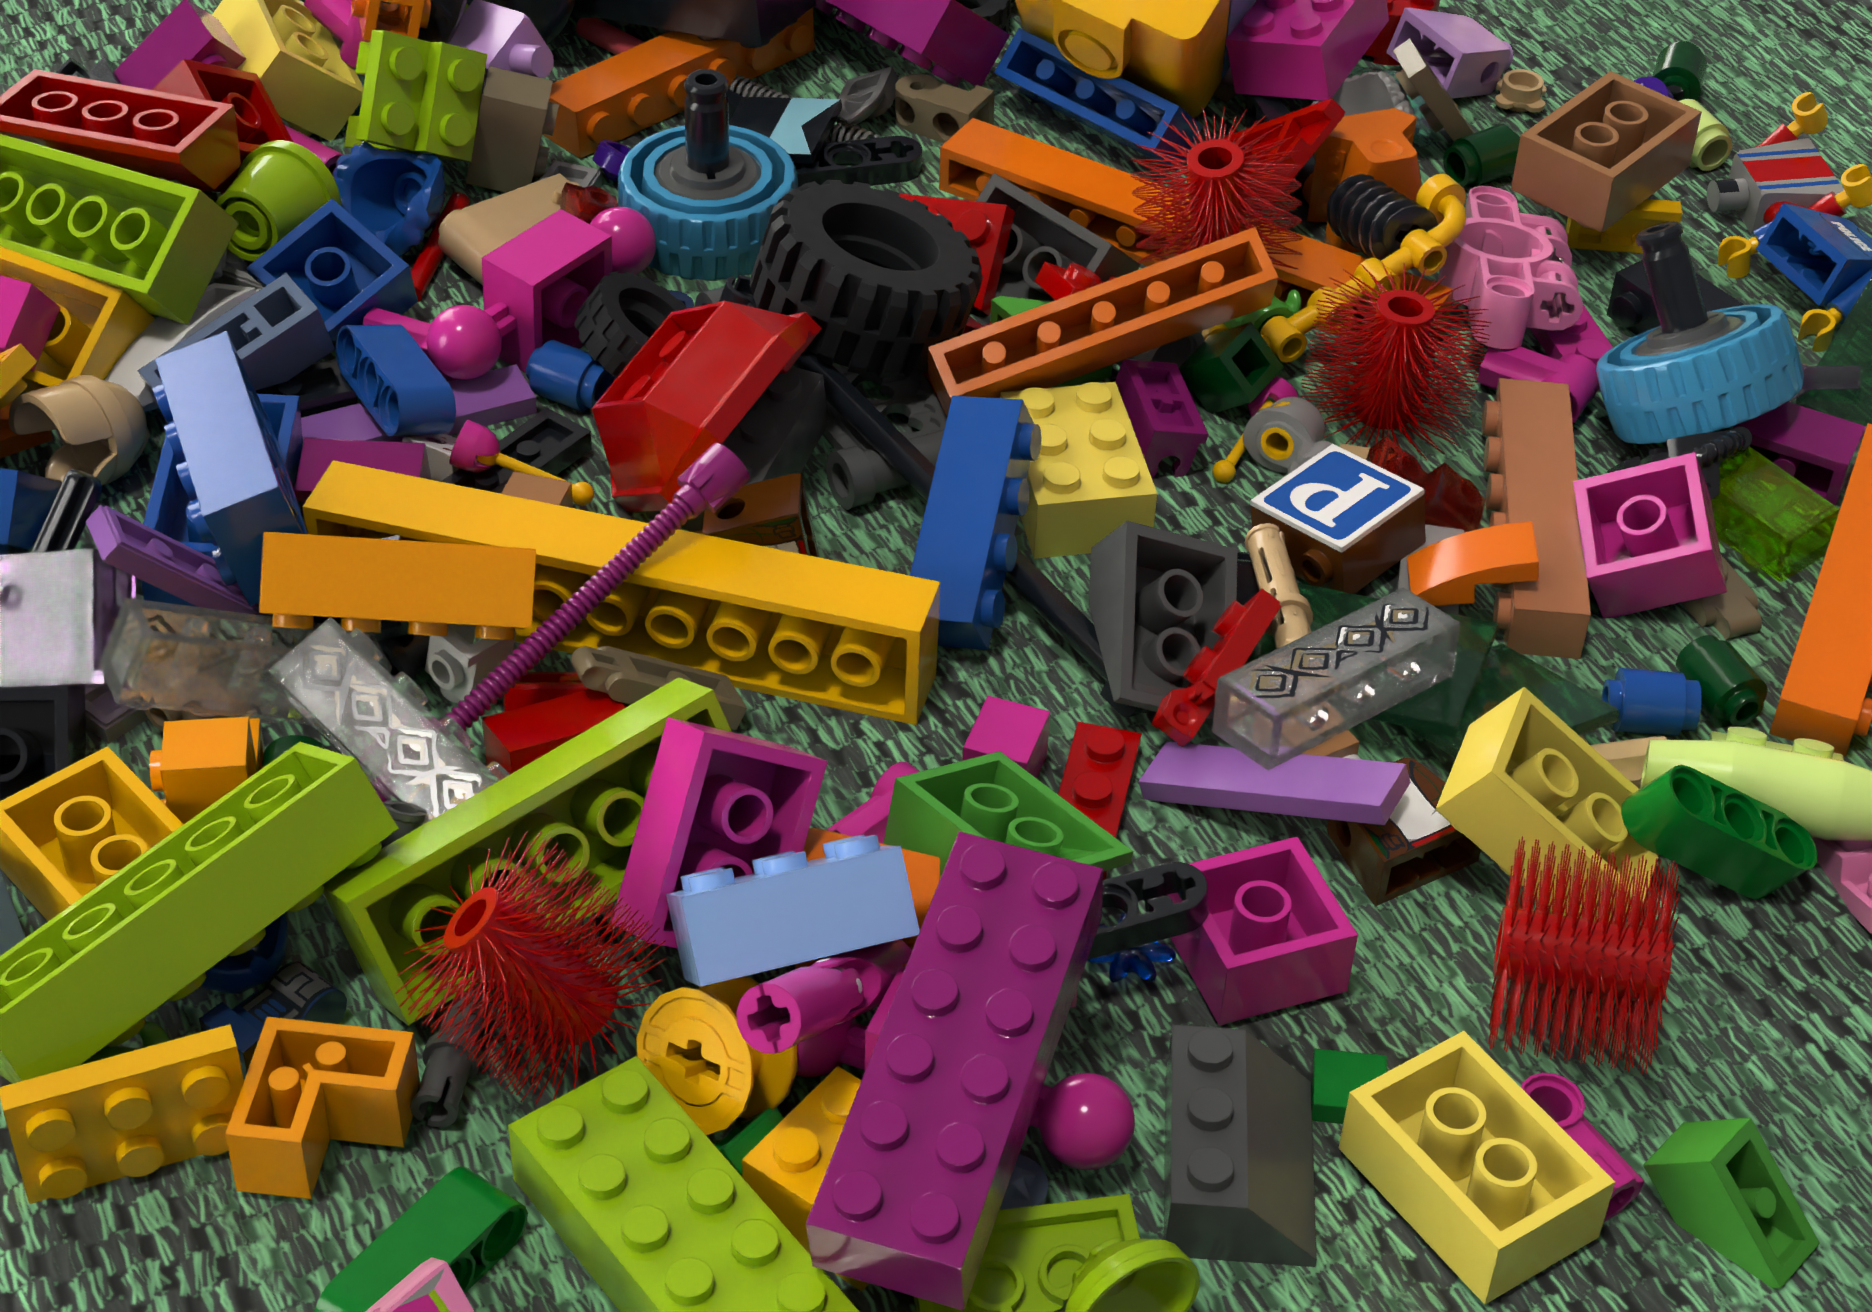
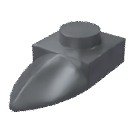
[838,66,898,124]

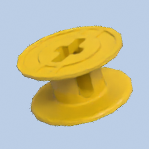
[636,976,797,1135]

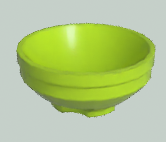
[1065,1237,1200,1312]

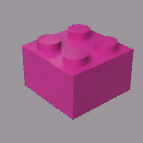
[1573,452,1727,618]
[1167,836,1358,1025]

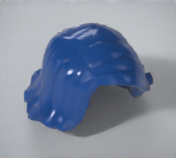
[333,141,446,257]

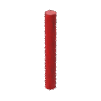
[411,192,470,302]

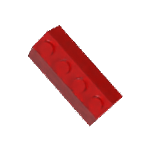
[0,69,241,191]

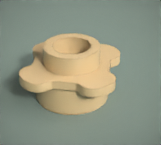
[1495,69,1546,112]

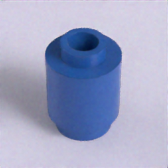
[526,340,617,412]
[1601,668,1701,736]

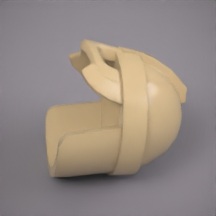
[9,375,150,486]

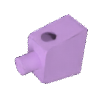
[449,0,554,105]
[1386,8,1513,98]

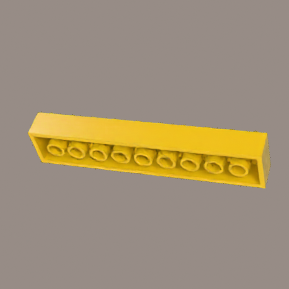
[302,460,940,725]

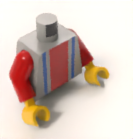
[1707,92,1872,233]

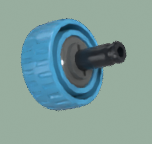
[618,69,798,280]
[1596,221,1804,444]

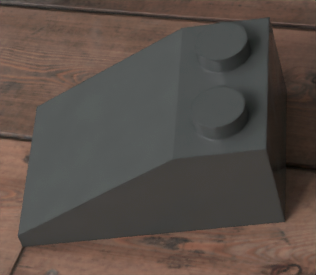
[1089,521,1238,727]

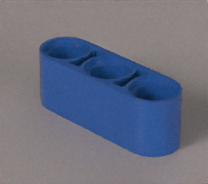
[336,324,456,436]

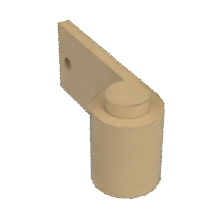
[438,173,604,286]

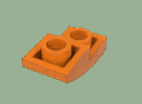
[1407,521,1539,607]

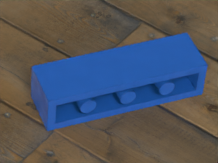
[994,28,1203,171]
[910,396,1042,650]

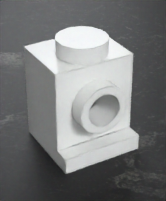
[425,624,517,703]

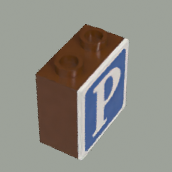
[1250,444,1426,601]

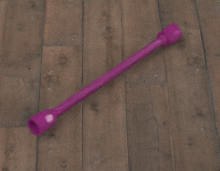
[372,443,750,802]

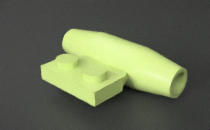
[1640,726,1872,841]

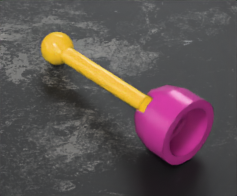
[1212,376,1298,483]
[449,420,594,506]

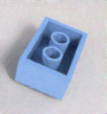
[666,835,920,987]

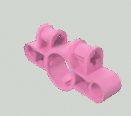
[1438,186,1583,349]

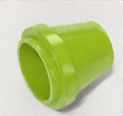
[215,140,341,261]

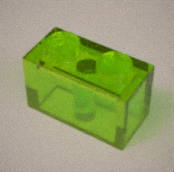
[1711,446,1839,582]

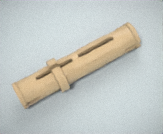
[1245,523,1319,672]

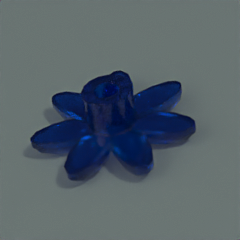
[1087,913,1176,983]

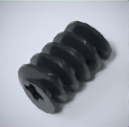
[1327,174,1439,270]

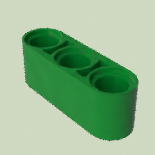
[1621,765,1818,900]
[314,1166,528,1312]

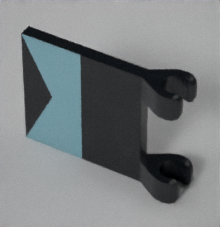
[725,89,842,164]

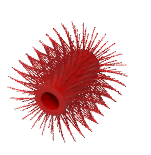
[1131,106,1303,283]
[1301,262,1492,463]
[395,831,666,1104]
[1488,836,1680,1074]

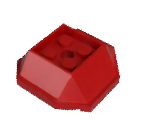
[591,301,822,513]

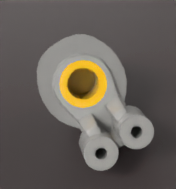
[1243,396,1332,475]

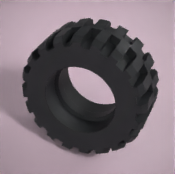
[750,180,983,378]

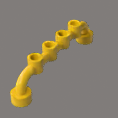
[1201,174,1466,363]

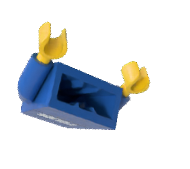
[1718,203,1872,352]

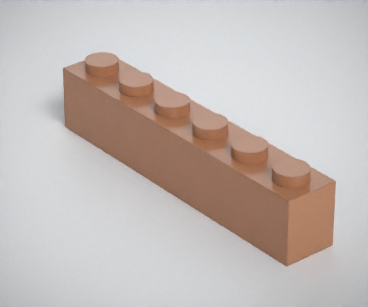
[1481,378,1591,659]

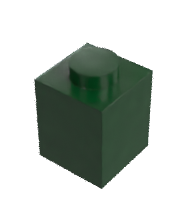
[1179,322,1284,414]

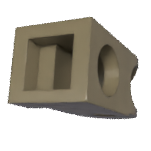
[895,74,994,143]

